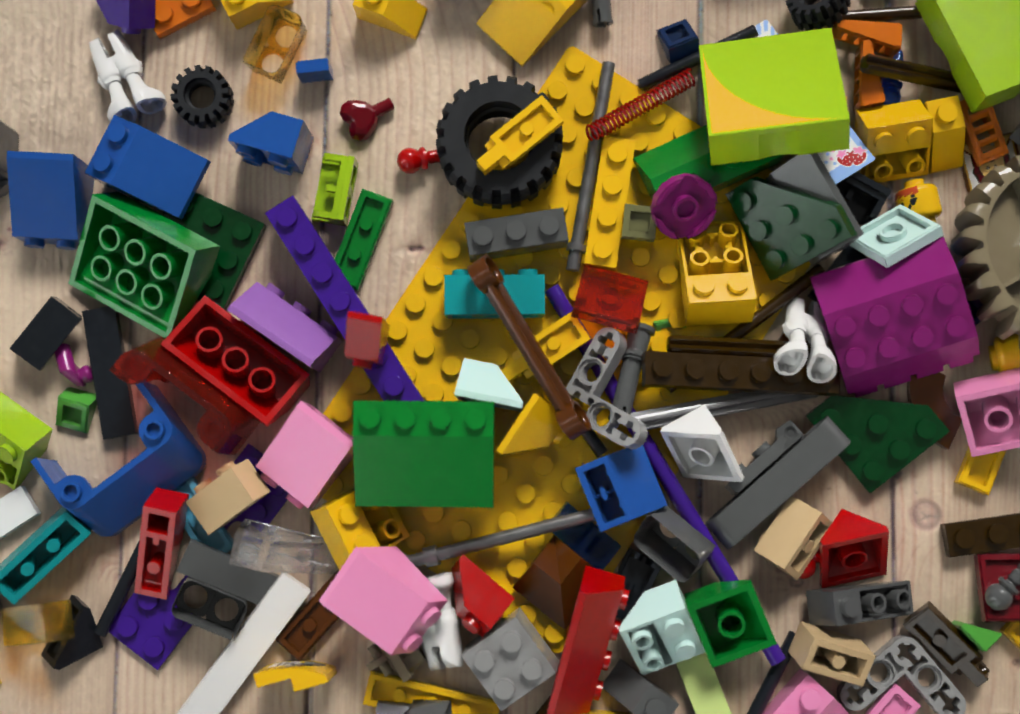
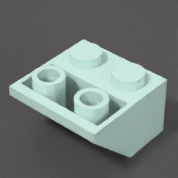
[619,580,705,676]

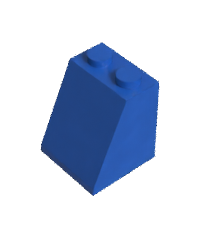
[6,151,94,250]

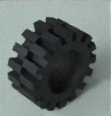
[786,0,851,31]
[171,65,234,129]

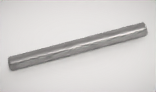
[631,392,819,432]

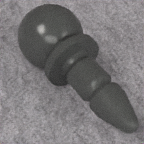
[985,563,1020,611]

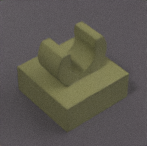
[621,204,656,242]

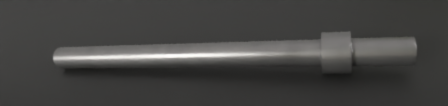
[406,508,596,568]

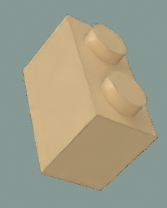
[186,459,271,535]
[754,496,832,581]
[788,621,876,687]

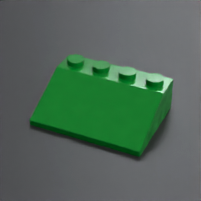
[68,192,220,338]
[353,401,495,507]

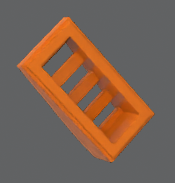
[832,19,902,57]
[853,39,886,115]
[960,99,1009,167]

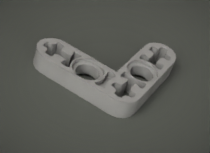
[566,327,648,449]
[836,635,966,714]

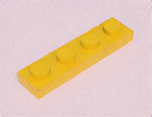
[583,136,636,270]

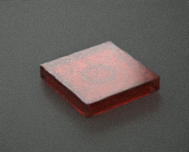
[571,264,648,334]

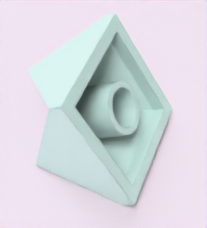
[454,358,523,412]

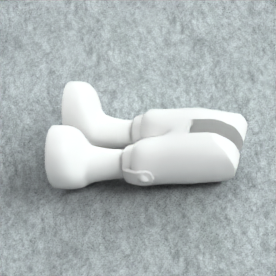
[89,30,167,123]
[773,297,837,383]
[421,572,463,671]

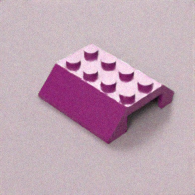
[809,236,980,398]

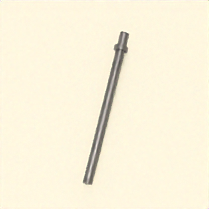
[566,61,615,272]

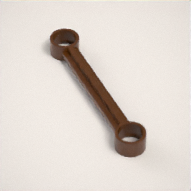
[467,255,591,440]

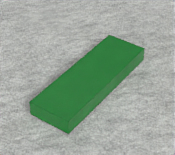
[335,189,394,291]

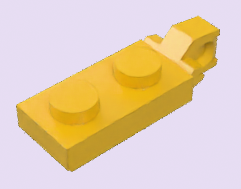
[476,95,564,176]
[501,311,591,382]

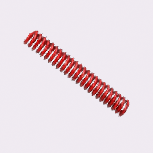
[585,68,696,142]

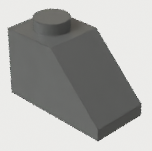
[603,658,679,714]

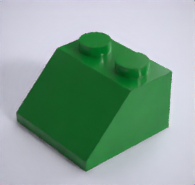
[684,580,777,668]

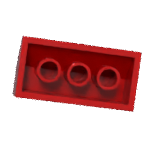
[160,295,310,427]
[547,566,630,714]

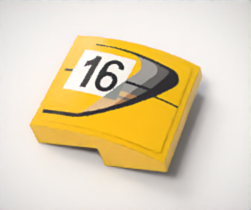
[253,660,337,692]

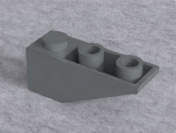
[806,580,914,626]

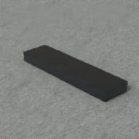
[82,306,139,440]

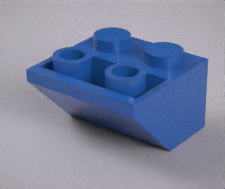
[228,111,314,175]
[575,445,668,532]

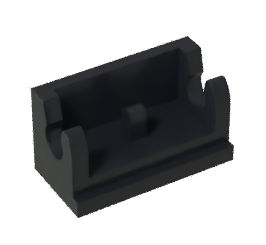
[836,172,892,226]
[9,296,82,371]
[616,548,661,621]

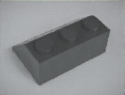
[766,153,864,266]

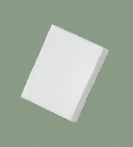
[660,404,744,482]

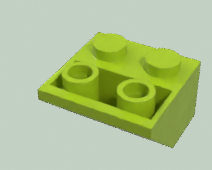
[0,391,53,490]

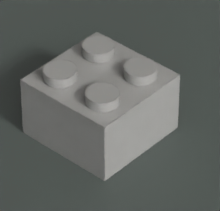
[461,607,559,711]

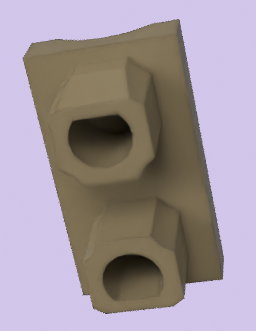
[367,644,426,682]

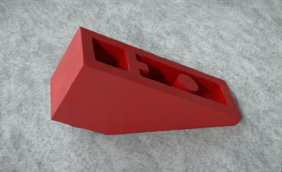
[134,487,189,600]

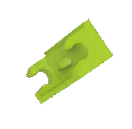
[311,153,359,227]

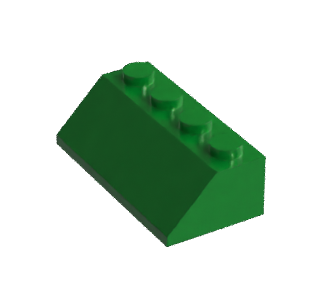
[633,125,784,199]

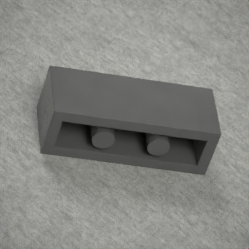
[464,207,568,262]

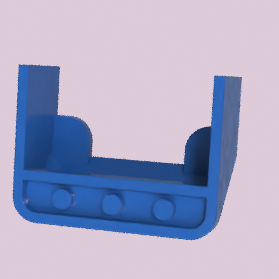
[30,380,206,537]

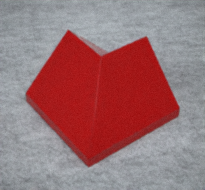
[820,509,889,588]

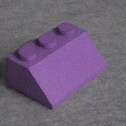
[227,282,342,373]

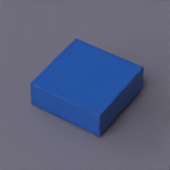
[296,58,333,83]

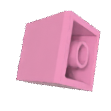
[255,401,353,509]
[319,546,448,655]

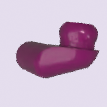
[55,343,93,387]

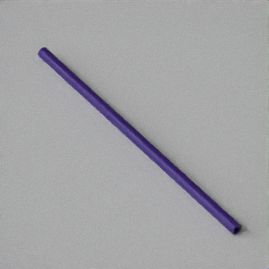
[545,284,786,666]

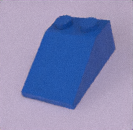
[84,115,211,220]

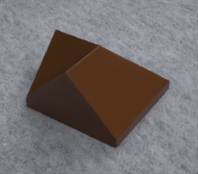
[512,535,595,630]

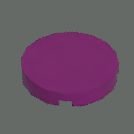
[650,173,717,239]

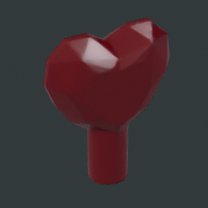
[339,98,395,141]

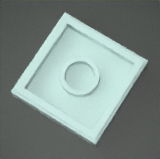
[849,204,944,268]

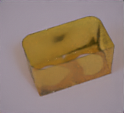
[243,5,307,84]
[2,600,75,647]

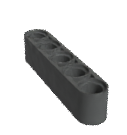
[705,416,851,550]

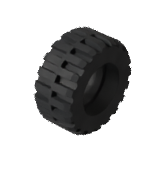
[436,75,563,209]

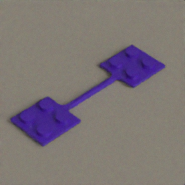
[109,443,288,670]

